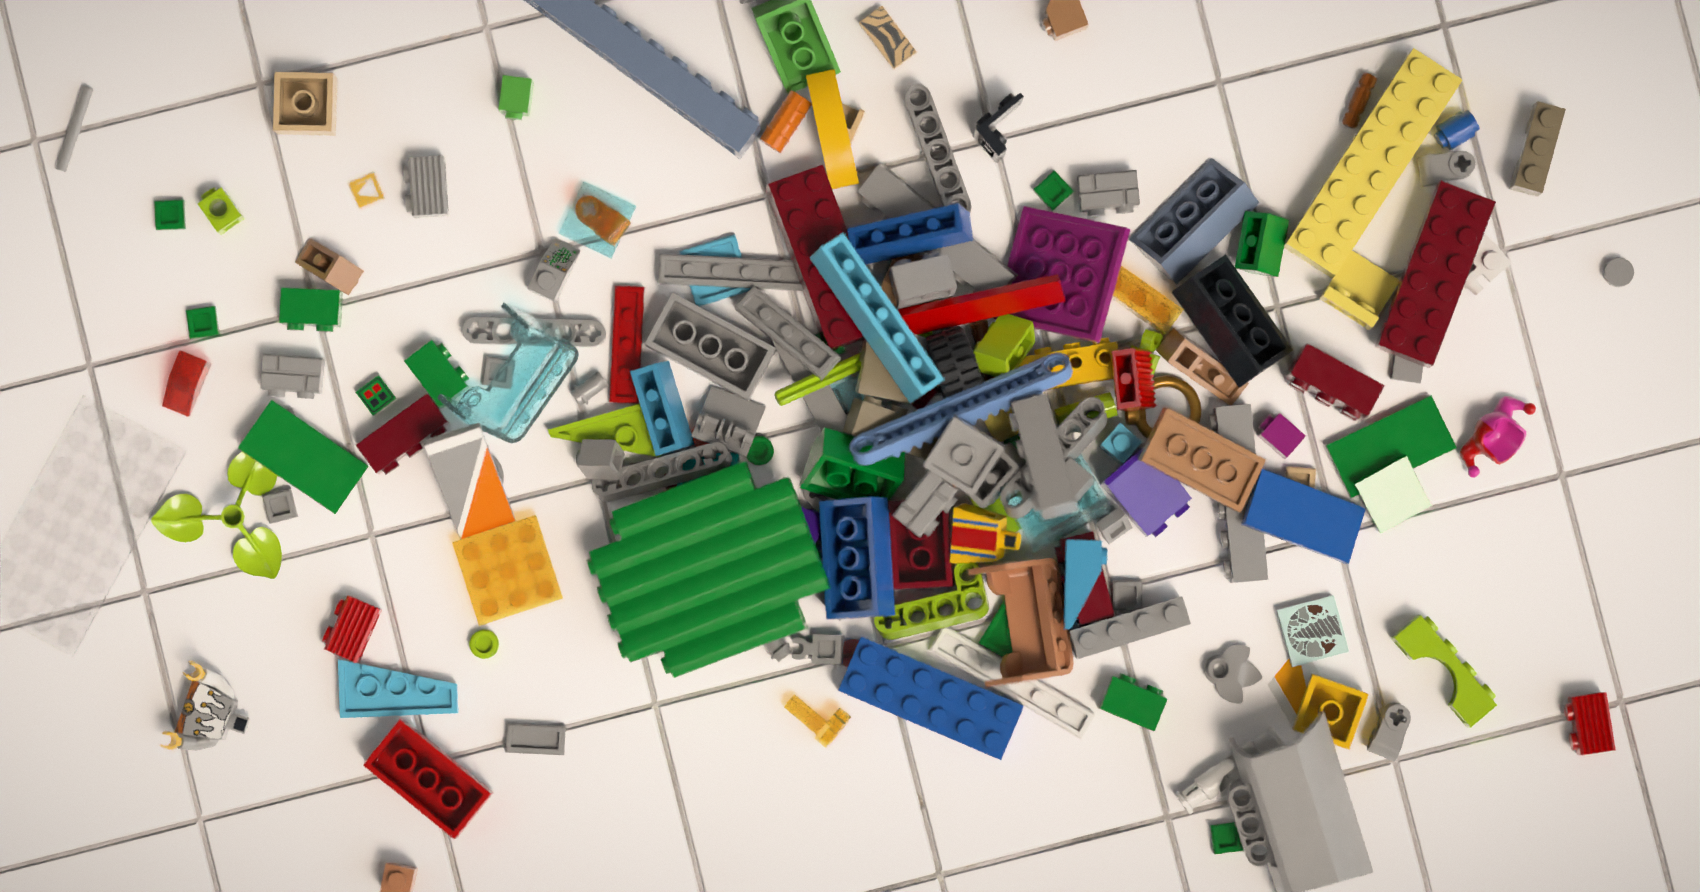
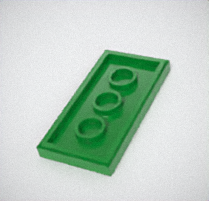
[1325,395,1457,499]
[237,400,369,515]

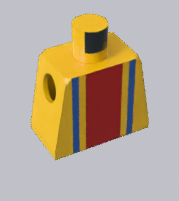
[950,503,1021,564]

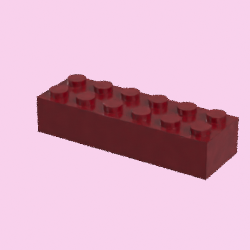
[765,164,864,350]
[1374,181,1496,368]

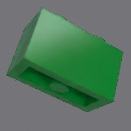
[1235,211,1289,277]
[279,288,343,333]
[404,340,470,409]
[1098,673,1168,732]

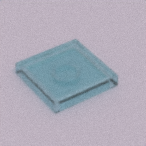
[558,181,637,259]

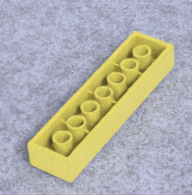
[1284,48,1463,279]

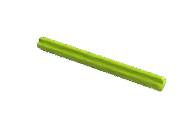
[774,331,933,406]

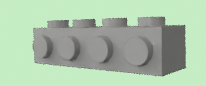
[1009,393,1078,520]

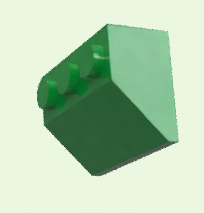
[799,427,905,501]

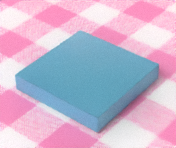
[679,234,751,307]

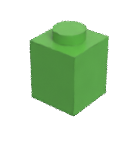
[499,75,534,121]

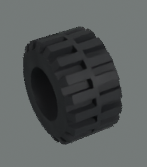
[925,325,983,399]

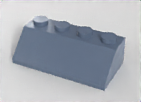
[1129,158,1260,285]

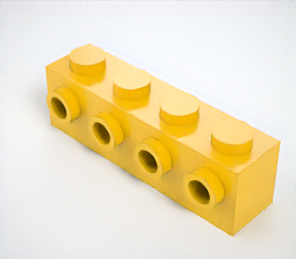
[1018,337,1118,390]

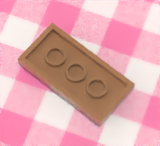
[1138,407,1266,513]

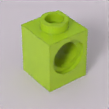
[198,187,245,235]

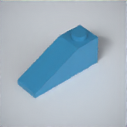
[1063,540,1108,629]

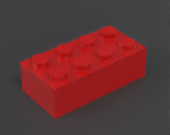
[363,719,495,840]

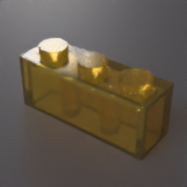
[1112,266,1184,336]

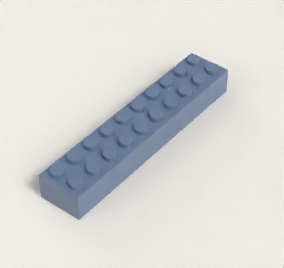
[523,0,761,160]

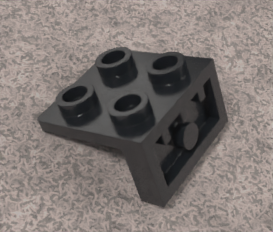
[974,92,1024,163]

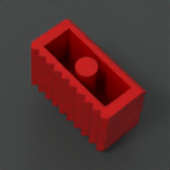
[1111,348,1157,411]
[322,595,382,663]
[1564,692,1616,756]

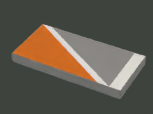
[423,422,516,540]

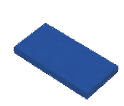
[1241,469,1366,564]

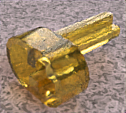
[784,694,852,748]

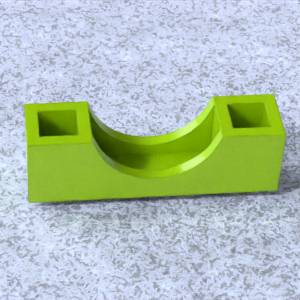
[1391,615,1498,728]

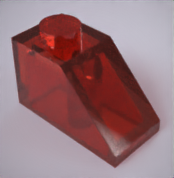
[162,350,212,418]

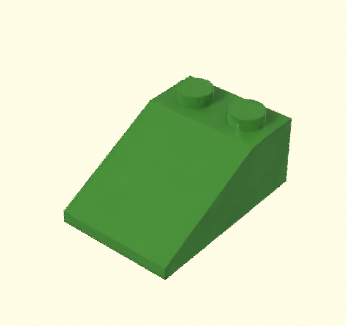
[751,0,841,94]

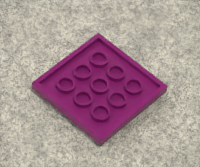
[993,206,1131,343]

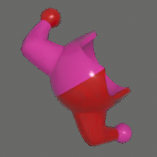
[1460,396,1536,478]

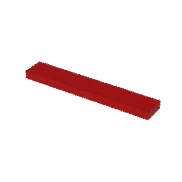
[897,274,1065,335]

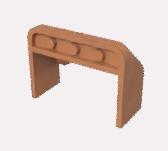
[968,558,1074,687]

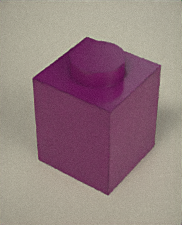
[1258,413,1306,459]

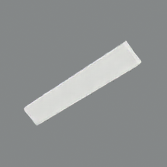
[929,627,1096,740]

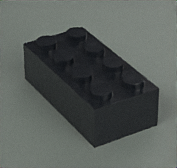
[1172,254,1293,388]

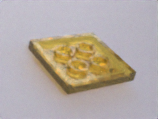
[452,515,564,626]

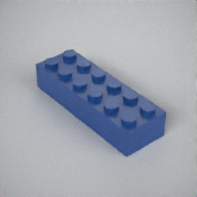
[838,637,1024,760]

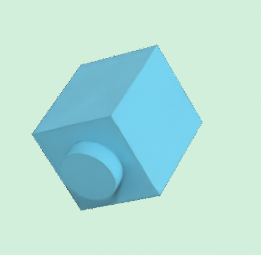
[1099,423,1142,465]

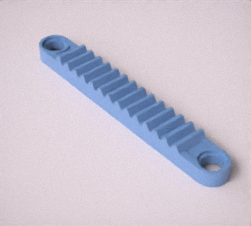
[850,353,1073,465]

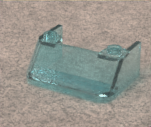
[437,302,579,444]

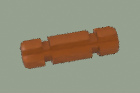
[1342,72,1377,129]

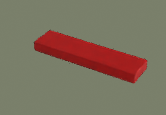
[610,286,645,404]

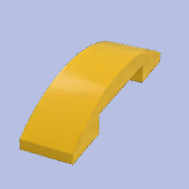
[806,69,859,190]

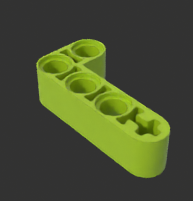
[874,563,989,640]

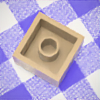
[273,72,337,136]

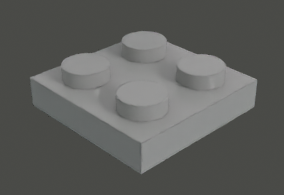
[923,414,1005,497]

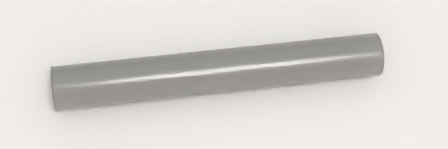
[55,86,94,172]

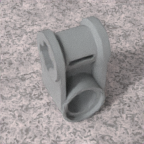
[1417,151,1476,187]
[1366,702,1411,761]

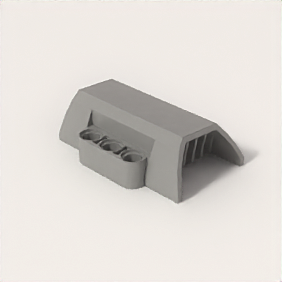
[1228,711,1374,892]

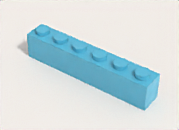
[810,233,944,403]

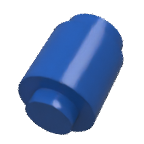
[1434,110,1480,151]

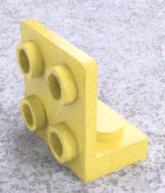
[1320,251,1399,330]

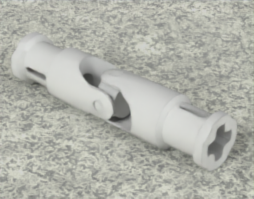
[1174,726,1285,815]

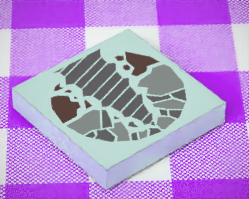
[1276,595,1349,667]

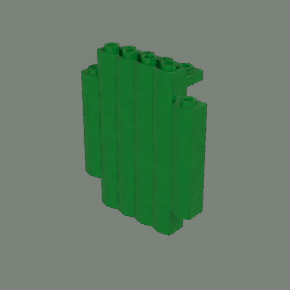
[586,461,831,678]

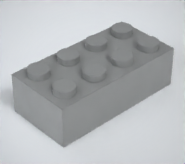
[645,292,777,402]

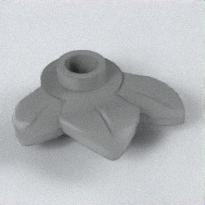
[1204,644,1262,704]

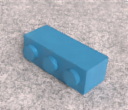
[630,361,695,456]

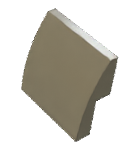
[855,337,922,404]

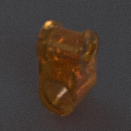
[576,195,632,247]

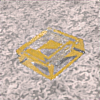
[347,171,386,210]

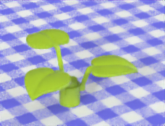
[151,452,282,579]

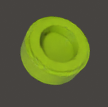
[469,630,500,659]

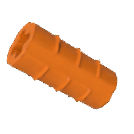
[760,90,812,153]

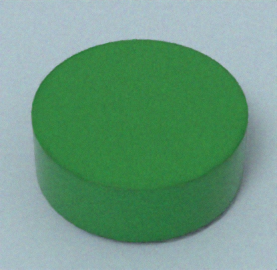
[746,436,774,466]

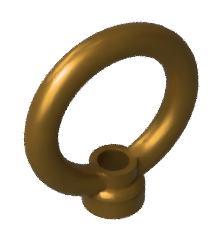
[1124,376,1202,439]

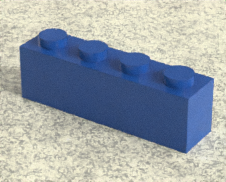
[847,203,973,265]

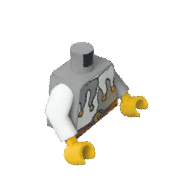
[160,660,250,751]

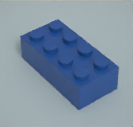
[819,497,895,620]

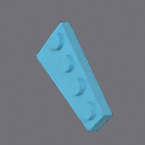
[338,659,459,718]

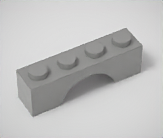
[1069,596,1191,659]

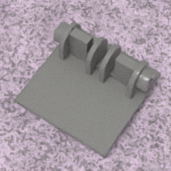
[691,386,766,457]

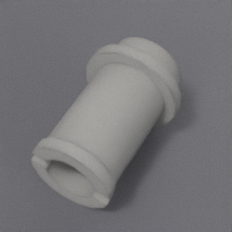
[570,371,609,406]
[763,639,792,663]

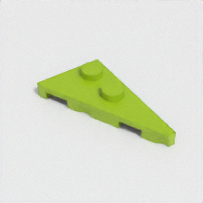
[548,404,662,457]

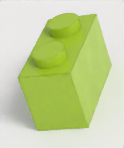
[973,314,1036,377]

